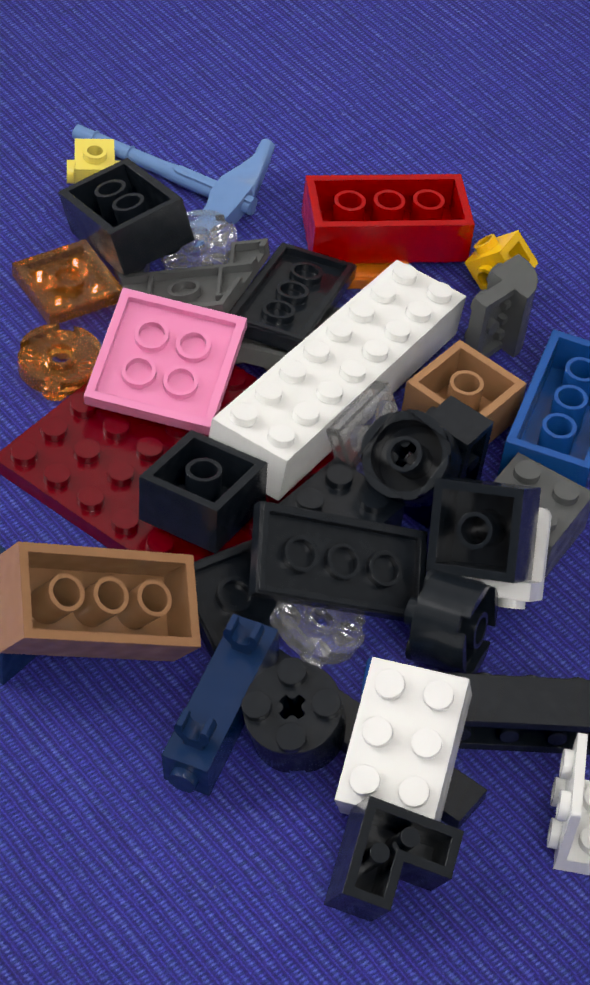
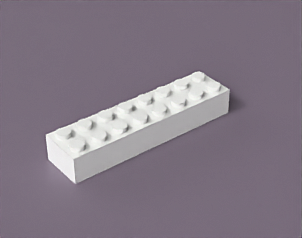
[209,260,466,501]

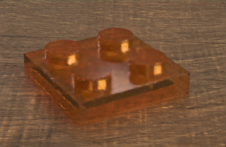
[12,239,123,326]

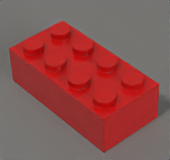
[301,174,475,263]

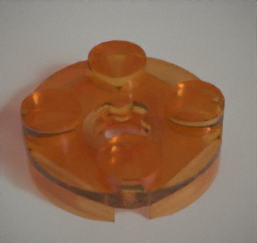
[18,324,102,401]

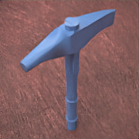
[72,124,275,252]

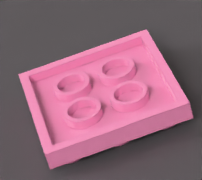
[84,288,247,435]

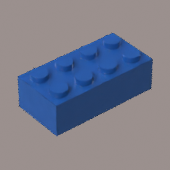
[498,329,590,488]

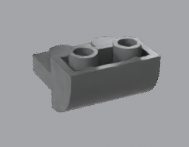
[464,254,538,358]

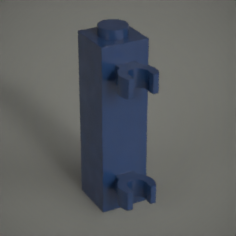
[161,613,279,796]

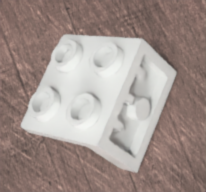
[547,732,590,875]

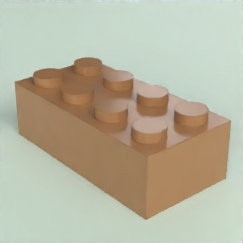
[0,541,201,662]

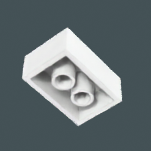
[335,657,472,822]

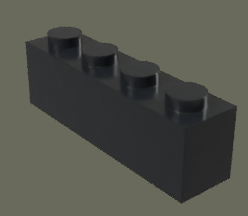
[433,670,590,755]

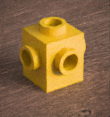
[464,230,538,290]

